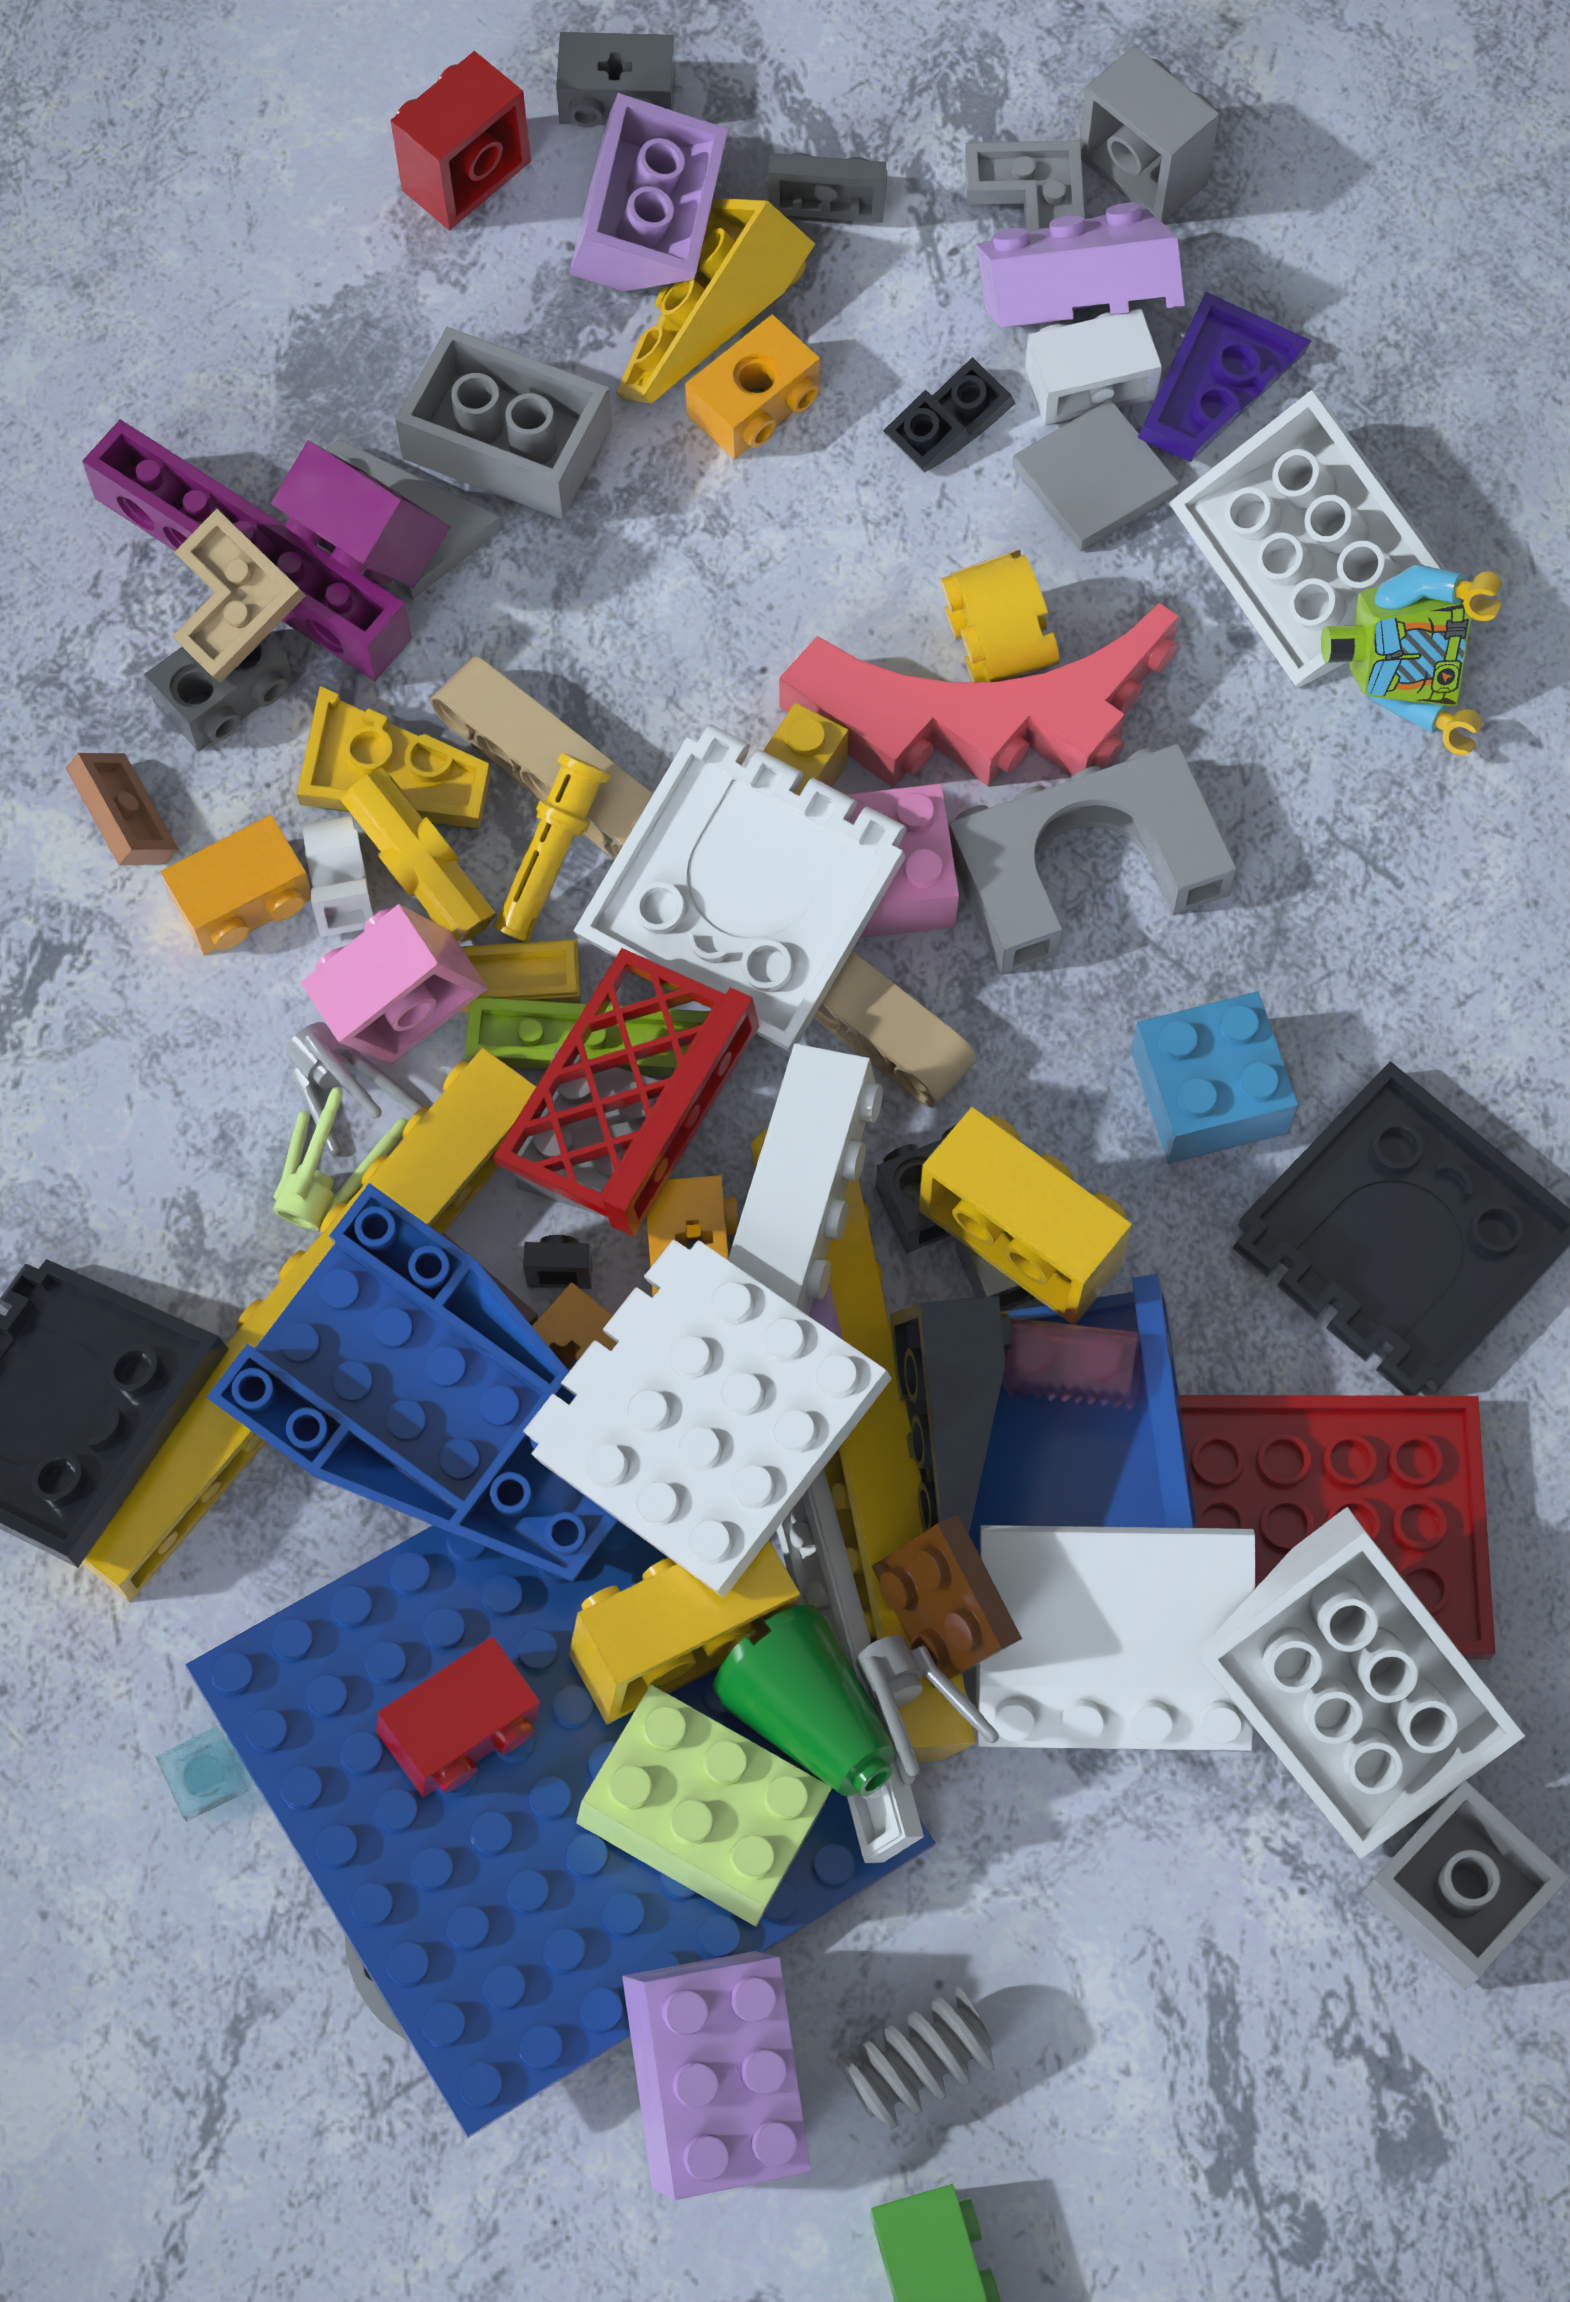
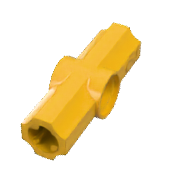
[340,767,498,945]

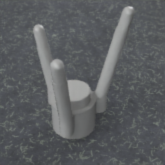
[286,1022,424,1157]
[856,1635,999,1784]

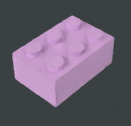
[622,1951,811,2200]

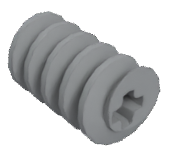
[838,1985,995,2129]

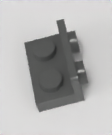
[768,153,887,223]

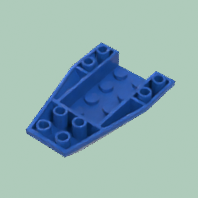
[206,1183,618,1582]

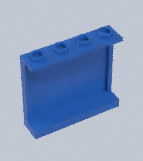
[969,1274,1198,1555]

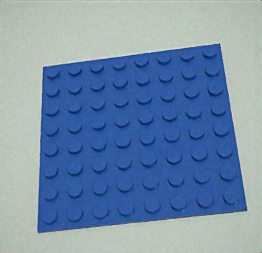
[185,1520,936,2139]

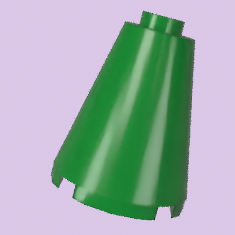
[713,1605,895,1796]

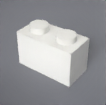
[1025,308,1162,425]

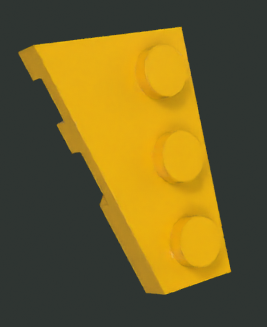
[296,686,491,829]

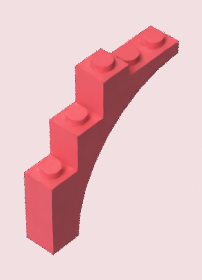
[779,603,1179,788]

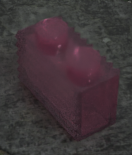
[1002,1318,1142,1410]

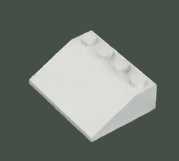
[1169,390,1448,688]
[1196,1507,1525,1860]
[975,1525,1255,1751]

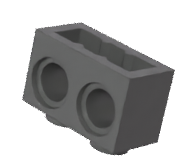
[144,634,293,752]

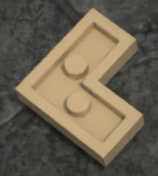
[172,509,306,683]

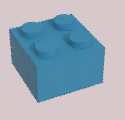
[1131,991,1298,1164]

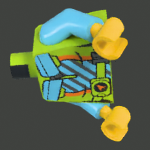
[1321,565,1502,755]

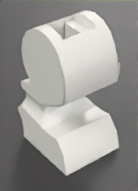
[303,816,374,938]

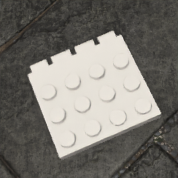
[574,724,906,1052]
[523,1240,892,1598]

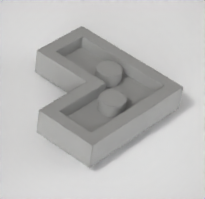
[965,140,1085,232]

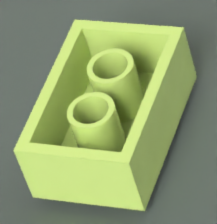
[576,1685,832,1927]

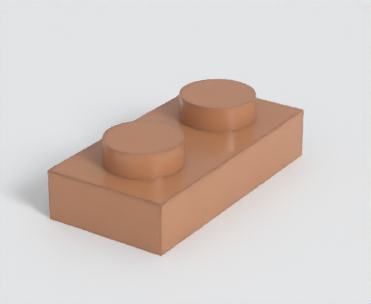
[66,753,178,865]

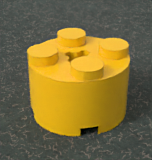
[940,549,1060,682]

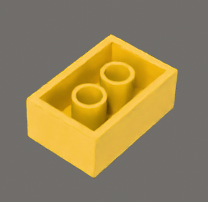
[919,1107,1132,1326]
[569,1540,800,1725]

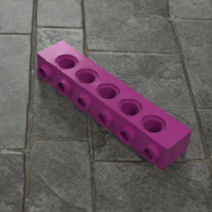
[82,419,412,682]

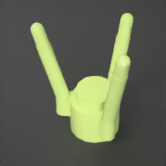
[272,1087,408,1231]

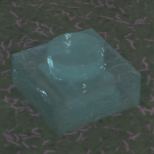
[155,1726,248,1822]

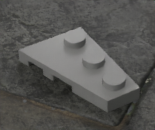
[325,439,502,600]

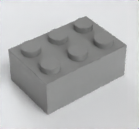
[395,326,612,520]

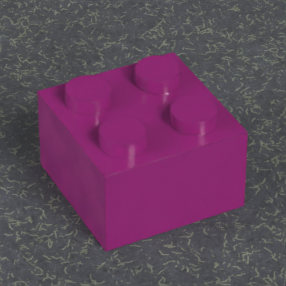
[270,440,451,588]

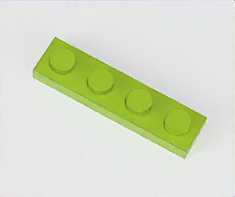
[464,997,710,1077]

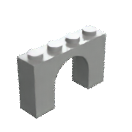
[948,743,1237,975]

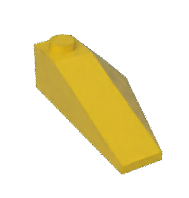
[616,198,815,404]

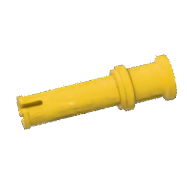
[493,752,612,942]

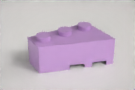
[977,203,1185,328]

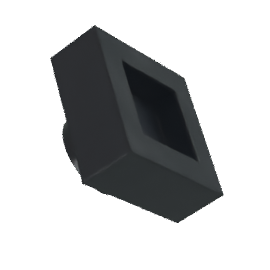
[523,1235,593,1289]

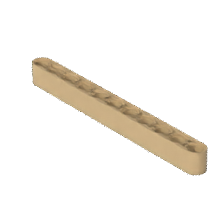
[430,656,977,1108]

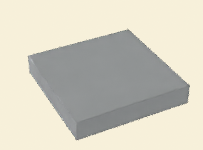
[1013,399,1179,551]

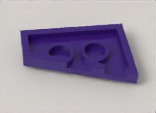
[1137,292,1312,462]

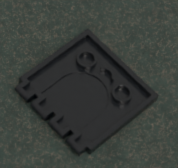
[1232,1061,1570,1395]
[0,1259,229,1568]

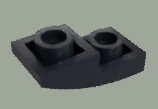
[883,357,1015,473]

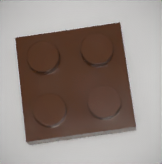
[872,1514,1022,1688]

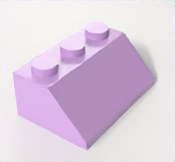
[569,93,728,292]

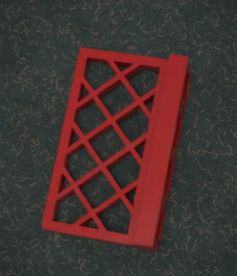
[493,948,760,1237]

